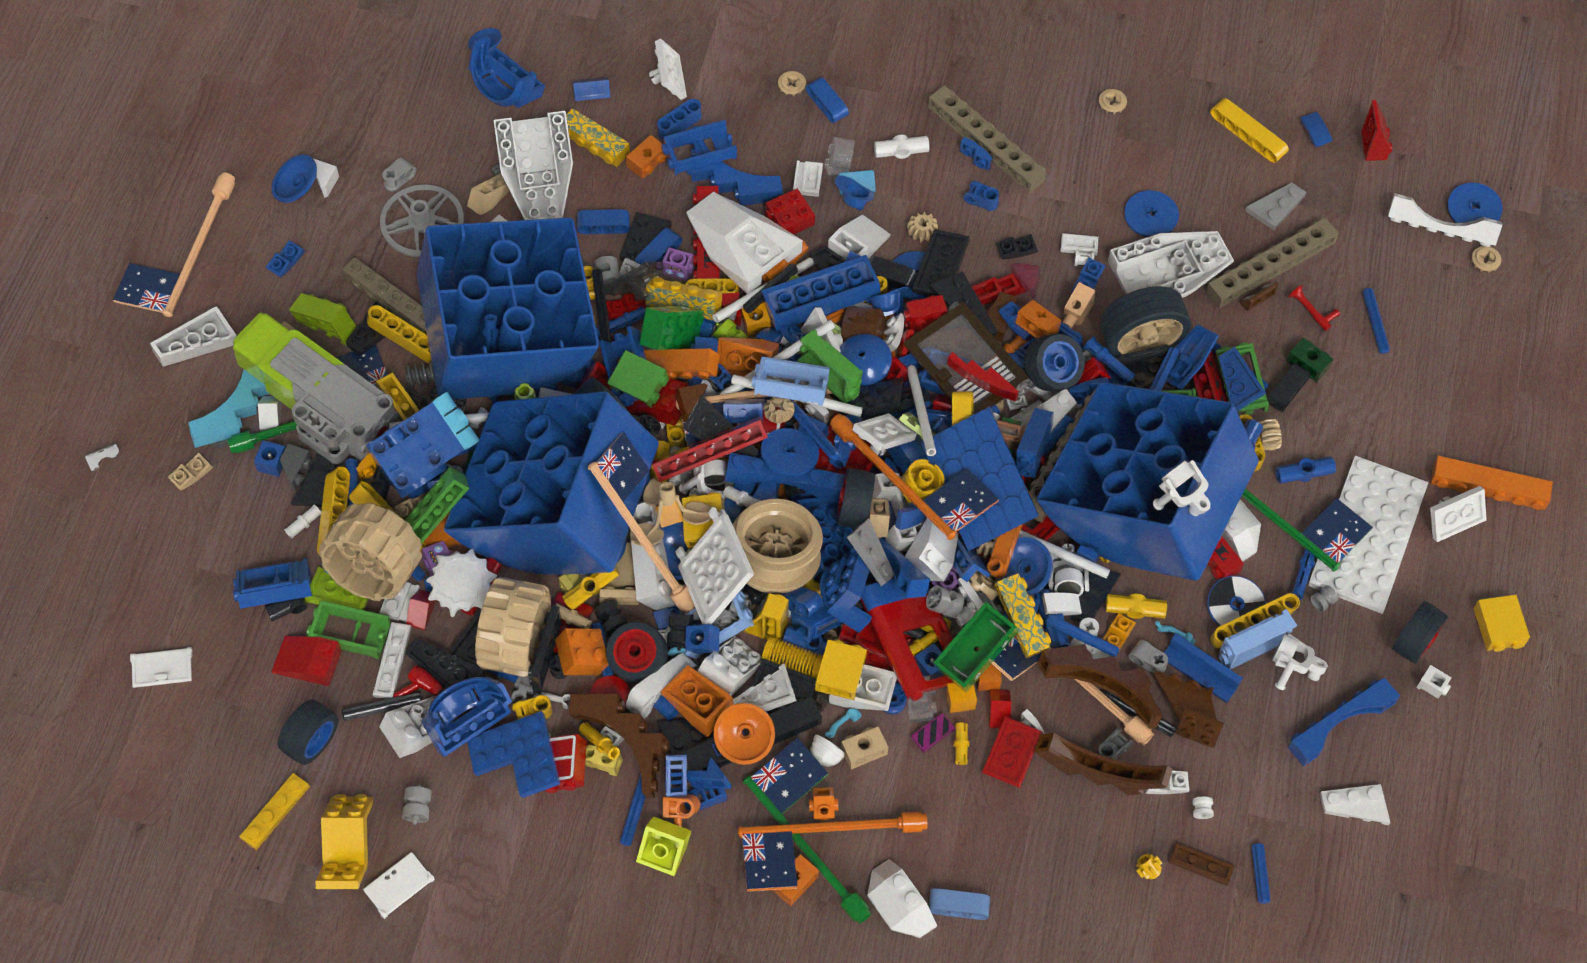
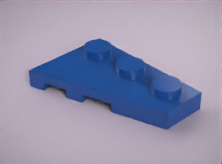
[1219,347,1266,412]

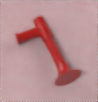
[1288,285,1340,332]

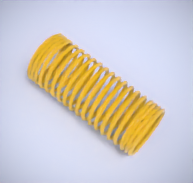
[762,636,823,679]

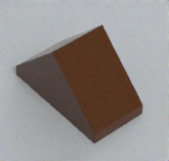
[676,383,708,422]

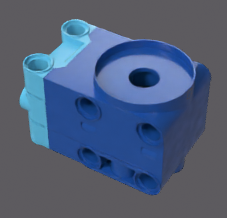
[366,392,480,498]

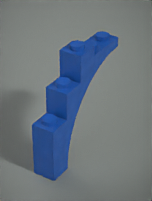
[687,126,783,206]

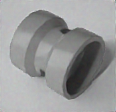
[1310,585,1338,612]

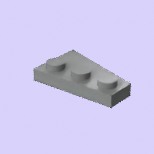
[1245,183,1307,230]
[847,518,894,586]

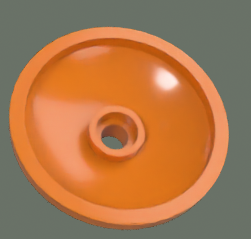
[714,703,775,765]

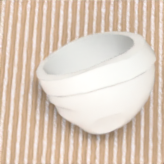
[810,734,845,767]

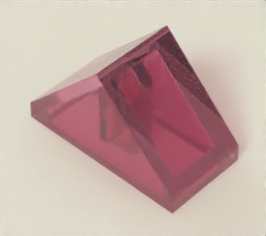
[1011,263,1041,299]

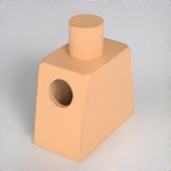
[1062,282,1095,329]

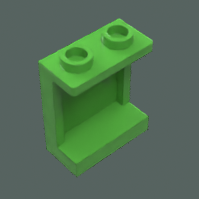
[607,350,669,407]

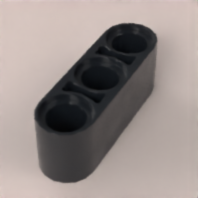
[869,256,917,291]
[1267,363,1311,413]

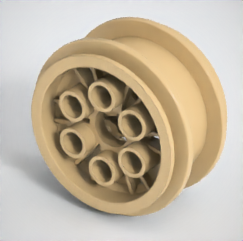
[733,499,823,594]

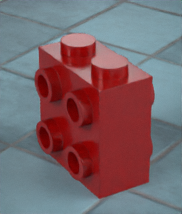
[764,188,815,235]
[903,295,948,332]

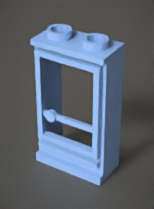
[752,357,830,406]
[685,590,754,659]
[1219,609,1297,670]

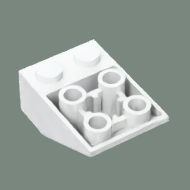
[828,215,891,261]
[697,636,762,696]
[379,696,453,758]

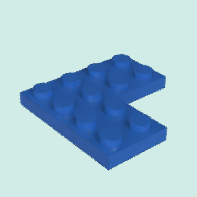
[467,711,560,798]

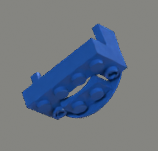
[468,35,545,108]
[820,545,876,633]
[420,676,512,757]

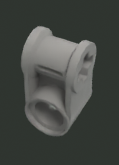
[382,157,417,192]
[1128,640,1168,674]

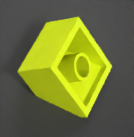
[636,816,692,876]

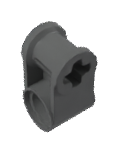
[1096,728,1134,760]

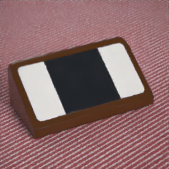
[1239,282,1279,311]

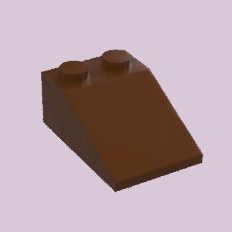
[841,307,887,357]

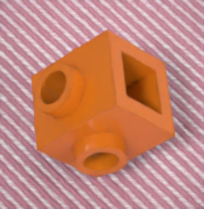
[809,787,838,821]

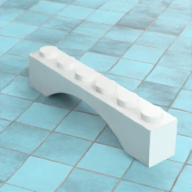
[1388,193,1502,247]

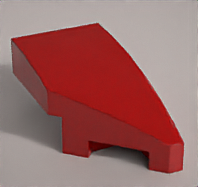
[897,329,914,358]

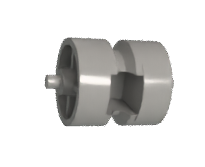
[594,256,621,291]
[926,585,964,618]
[402,784,432,825]

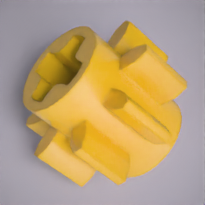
[1136,854,1162,880]

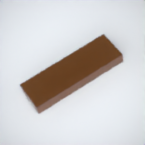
[1169,842,1235,886]

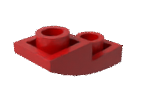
[606,292,647,321]

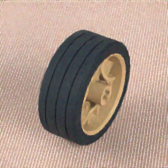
[1099,286,1192,356]

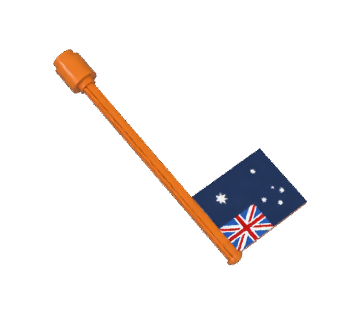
[830,414,999,540]
[738,811,928,892]

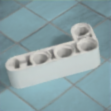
[625,653,698,719]

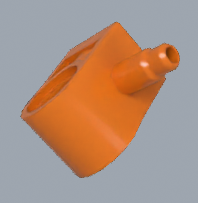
[663,794,700,827]

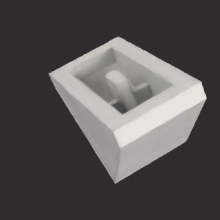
[314,159,339,198]
[258,396,282,431]

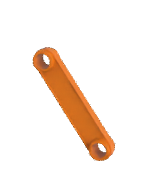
[987,491,1032,578]

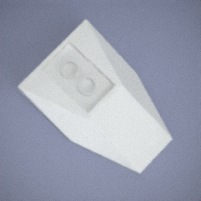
[493,111,573,220]
[686,192,803,294]
[1108,231,1234,298]

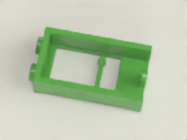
[797,329,863,403]
[1215,342,1269,415]
[307,601,391,659]

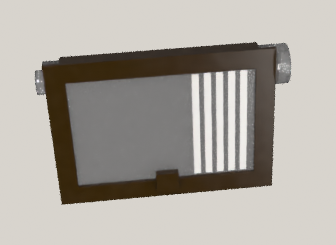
[903,302,1033,414]

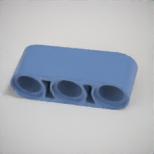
[929,889,990,920]

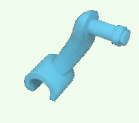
[1155,621,1196,645]
[825,709,861,739]

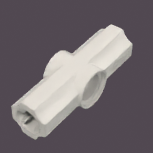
[874,135,929,159]

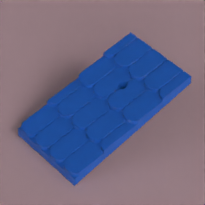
[921,407,1039,551]

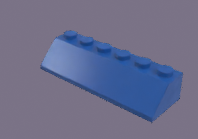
[762,255,881,331]

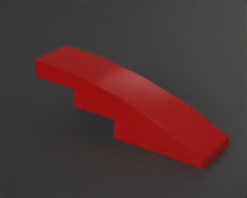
[972,269,1038,305]
[947,352,1019,402]

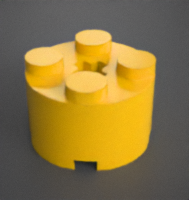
[901,459,945,504]

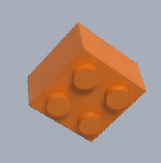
[555,628,609,675]

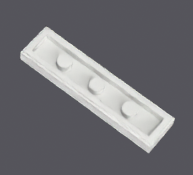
[373,622,412,699]

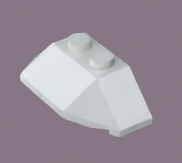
[1222,499,1261,562]
[867,859,937,938]

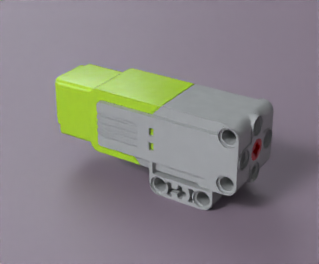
[233,312,399,464]

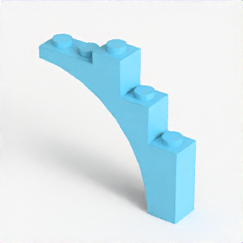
[188,369,269,448]

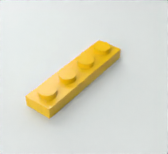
[239,773,310,850]

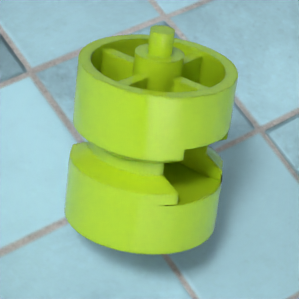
[712,318,748,339]

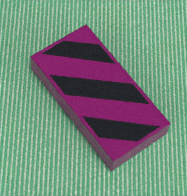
[911,713,955,753]

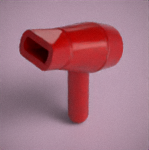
[393,665,445,698]

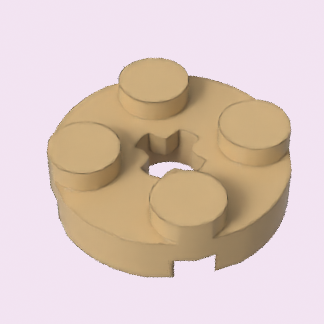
[970,570,998,600]

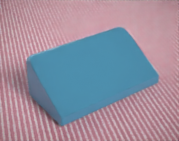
[838,170,876,195]

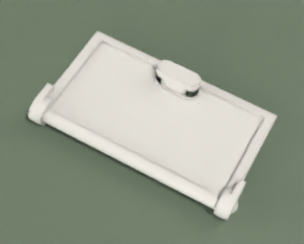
[130,647,192,688]
[363,852,435,919]

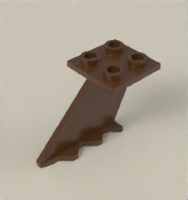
[1153,671,1224,748]

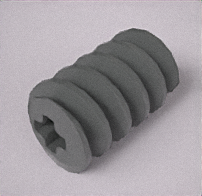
[406,362,436,387]

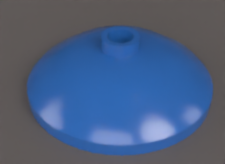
[272,154,317,203]
[840,334,892,387]
[660,522,693,580]
[995,537,1053,596]

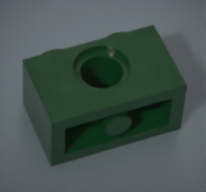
[1287,338,1333,383]

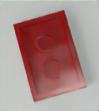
[982,716,1043,789]

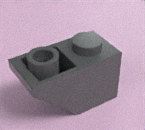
[280,444,313,491]

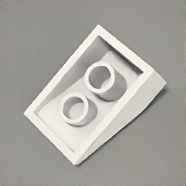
[905,518,959,582]
[829,664,897,711]

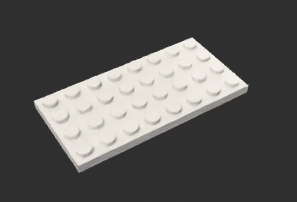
[1308,456,1428,614]

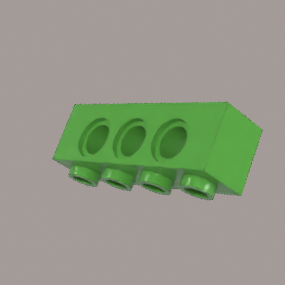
[404,467,469,543]

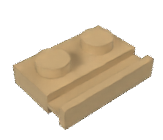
[599,587,639,605]

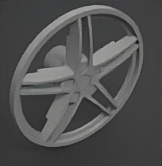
[380,185,464,257]

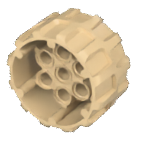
[319,503,422,601]
[475,577,551,677]

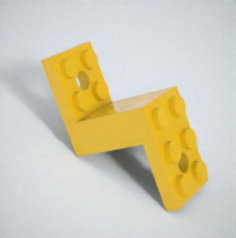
[315,794,373,889]

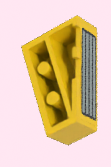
[743,593,789,643]

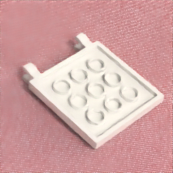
[675,507,754,625]

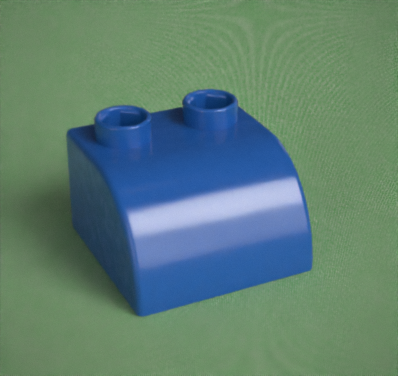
[416,218,599,399]
[1037,382,1259,581]
[444,391,659,575]

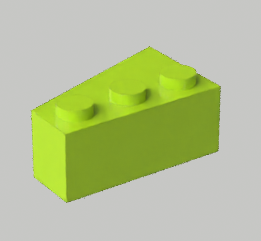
[289,293,357,346]

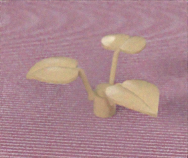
[630,478,718,546]

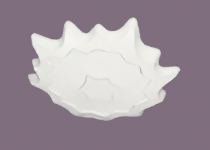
[426,549,497,617]

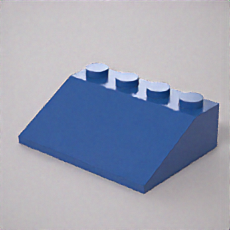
[795,498,850,580]

